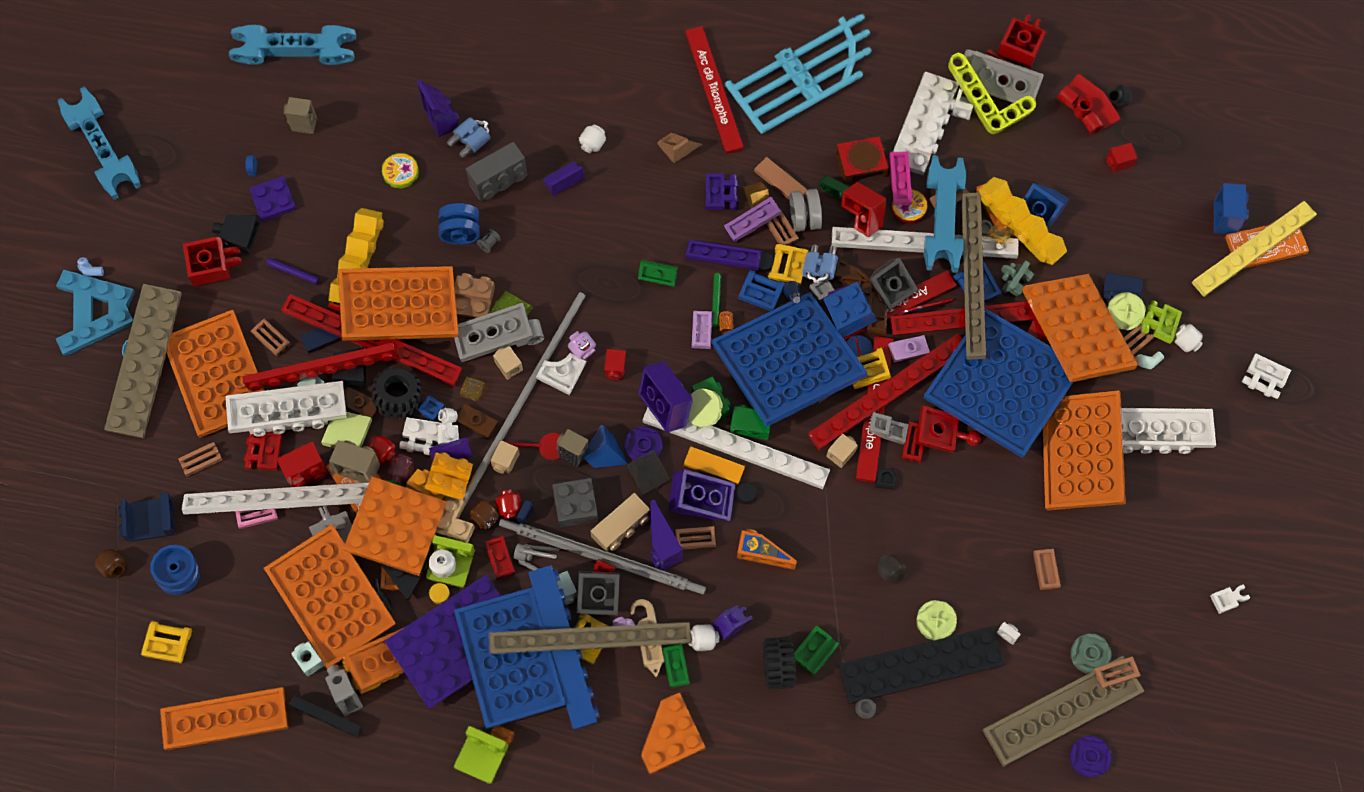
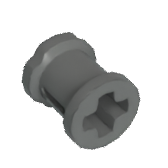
[477,228,501,253]

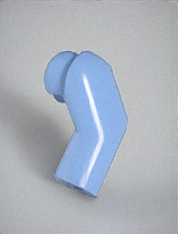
[77,257,104,276]

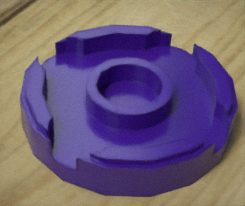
[625,426,663,464]
[1069,736,1112,778]

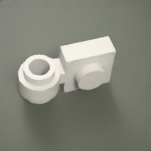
[437,408,459,445]

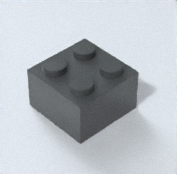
[552,478,598,528]
[577,571,619,615]

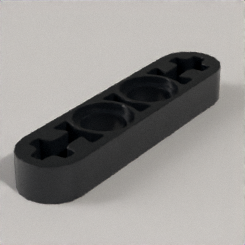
[288,696,364,738]

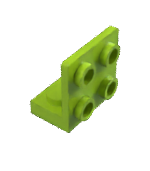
[426,535,475,588]
[454,726,508,784]

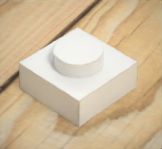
[997,622,1020,645]

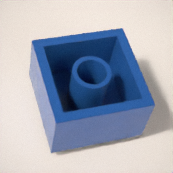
[1214,183,1249,234]
[823,282,877,338]

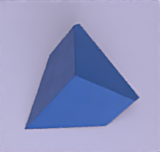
[582,425,629,468]

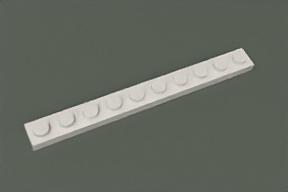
[832,227,1018,258]
[642,408,830,489]
[182,482,369,514]

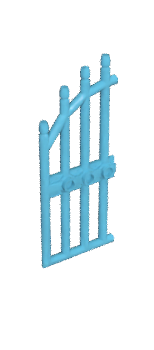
[725,14,871,134]

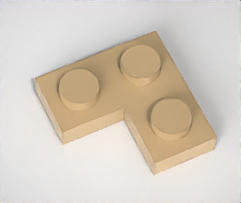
[435,496,475,543]

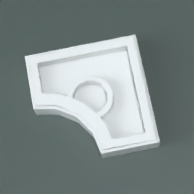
[536,353,587,395]

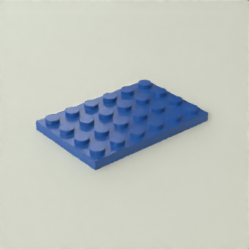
[454,587,566,729]

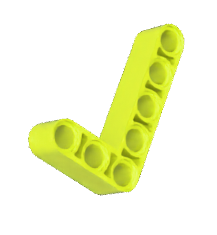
[948,53,1036,134]

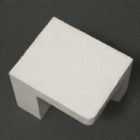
[952,89,973,120]

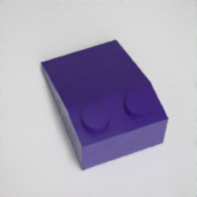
[417,80,459,137]
[668,469,735,522]
[650,500,683,571]

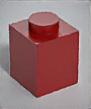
[1106,143,1138,172]
[604,349,626,380]

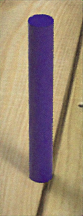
[266,258,320,285]

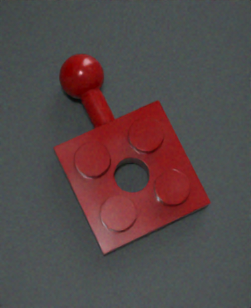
[916,406,981,453]

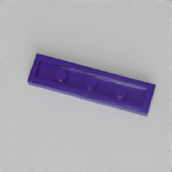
[685,240,762,270]

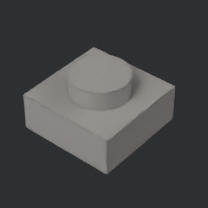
[809,280,834,303]

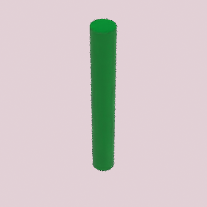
[712,273,721,327]

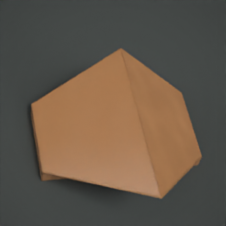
[657,133,702,163]

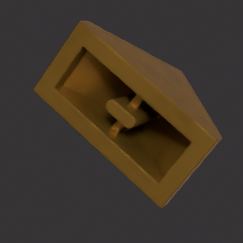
[744,182,769,209]

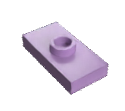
[692,311,712,349]
[888,335,930,362]

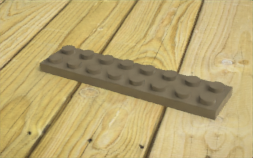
[104,284,182,439]
[982,656,1144,767]

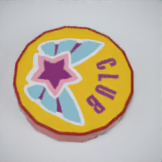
[891,189,928,224]

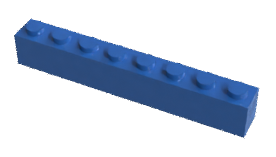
[528,565,600,730]

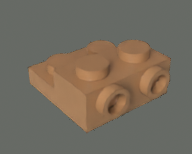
[454,273,495,319]

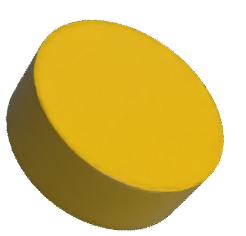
[429,583,450,604]

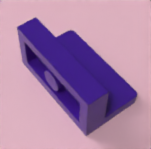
[543,161,584,196]

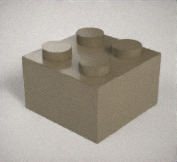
[329,440,380,483]

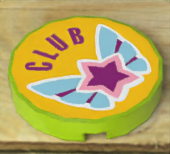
[382,153,419,188]

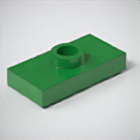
[638,260,678,286]
[662,644,690,688]

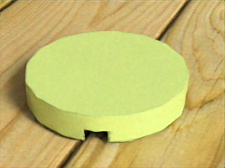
[1107,292,1146,330]
[688,389,723,427]
[916,600,957,641]

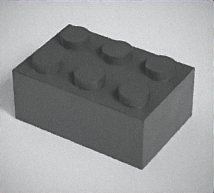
[466,142,527,202]

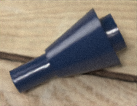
[782,281,801,303]

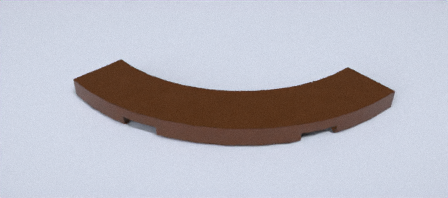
[834,259,887,335]

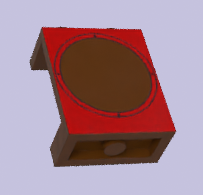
[836,136,890,185]

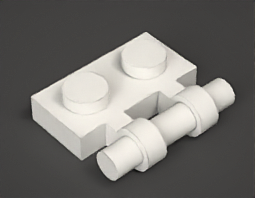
[1242,354,1291,399]
[400,417,442,455]

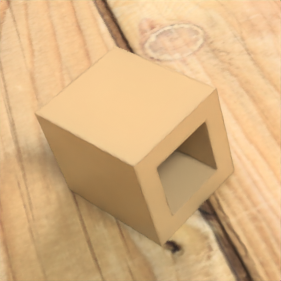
[493,346,523,380]
[826,433,858,468]
[490,441,520,474]

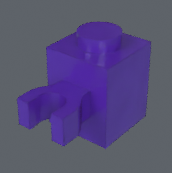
[713,605,753,640]

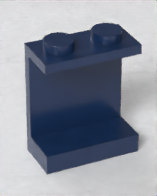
[118,492,175,542]

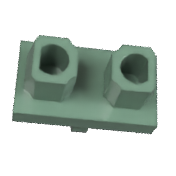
[1001,261,1034,296]

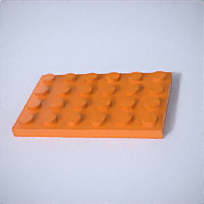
[338,266,458,341]
[1022,274,1138,382]
[167,310,265,438]
[1043,391,1126,510]
[264,524,397,669]

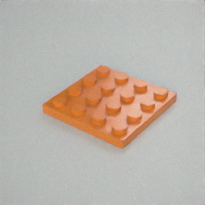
[343,476,447,576]

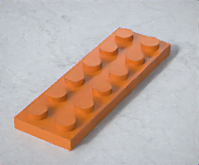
[160,687,289,750]

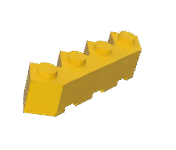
[979,177,1067,265]
[329,208,384,303]

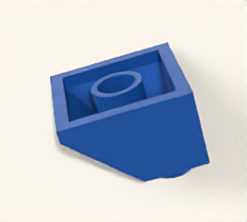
[1024,183,1070,230]

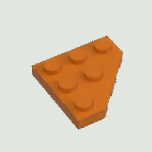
[641,692,706,775]

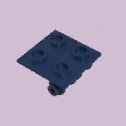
[1103,273,1143,307]

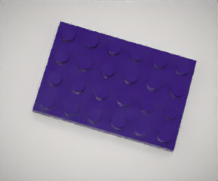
[384,575,501,709]

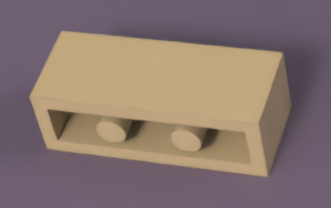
[590,493,650,552]

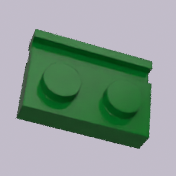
[794,625,840,676]

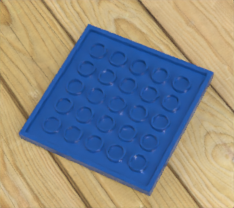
[711,292,867,427]
[923,308,1073,458]

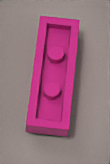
[889,152,912,205]

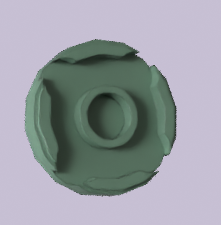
[1070,634,1112,674]

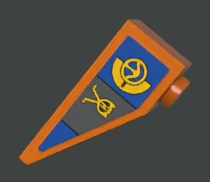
[737,529,797,570]

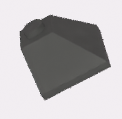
[870,258,918,310]

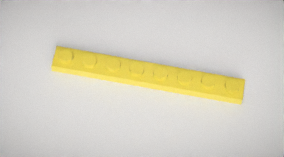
[1192,201,1317,297]

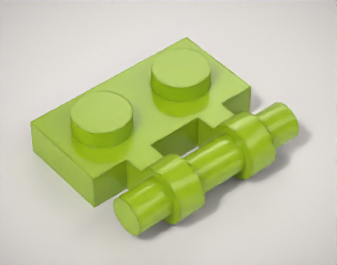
[1141,300,1182,344]

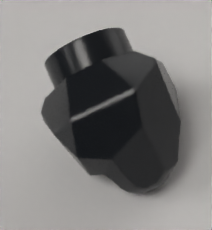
[1108,85,1132,107]

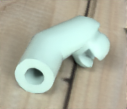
[1135,352,1164,369]

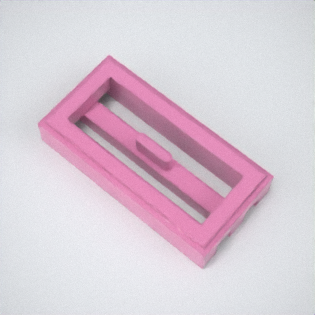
[235,509,278,529]

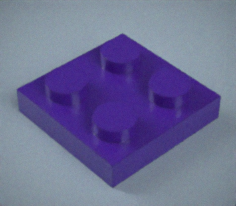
[249,176,297,222]

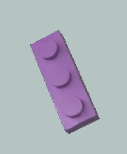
[724,197,782,243]

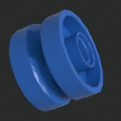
[439,203,479,245]
[150,545,200,595]

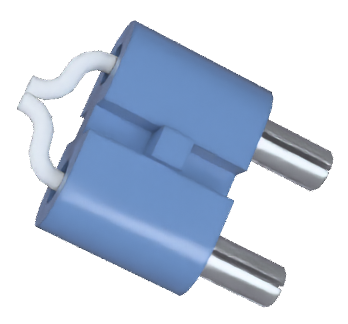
[447,117,491,158]
[802,245,838,283]

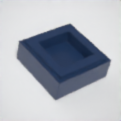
[517,500,534,524]

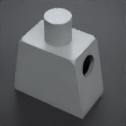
[325,665,363,716]

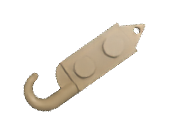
[630,599,664,678]

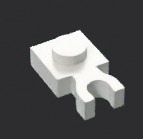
[1210,584,1250,614]

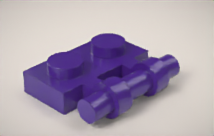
[706,173,739,211]

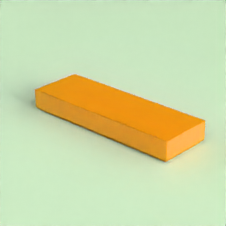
[684,447,745,485]

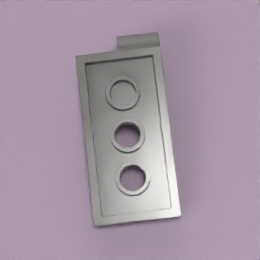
[960,49,1044,109]
[454,303,544,362]

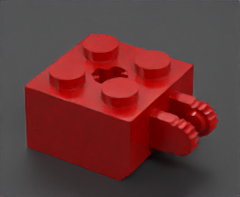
[997,14,1047,68]
[183,237,242,287]

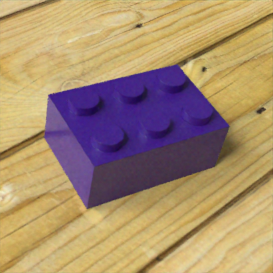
[638,361,693,433]

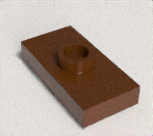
[344,387,379,420]
[456,404,498,439]

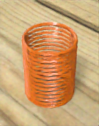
[719,311,734,334]
[490,725,514,746]

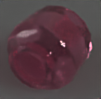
[387,454,416,483]

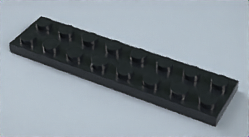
[838,626,1005,704]

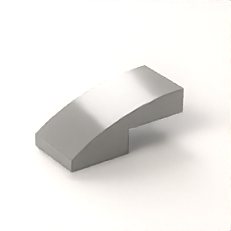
[869,412,908,445]

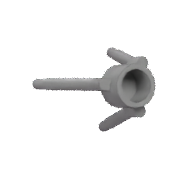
[514,544,560,570]

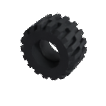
[372,366,421,419]
[763,636,796,690]

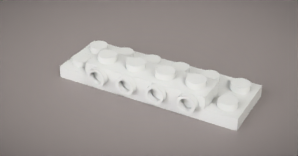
[889,71,959,175]
[226,381,347,437]
[1121,408,1216,454]

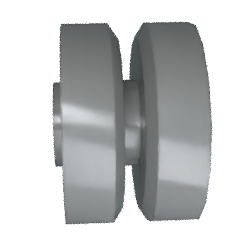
[789,189,822,232]

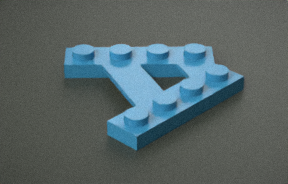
[56,270,135,357]

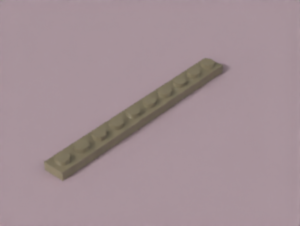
[962,193,986,360]
[488,622,691,654]

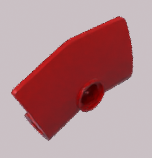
[1057,74,1120,135]

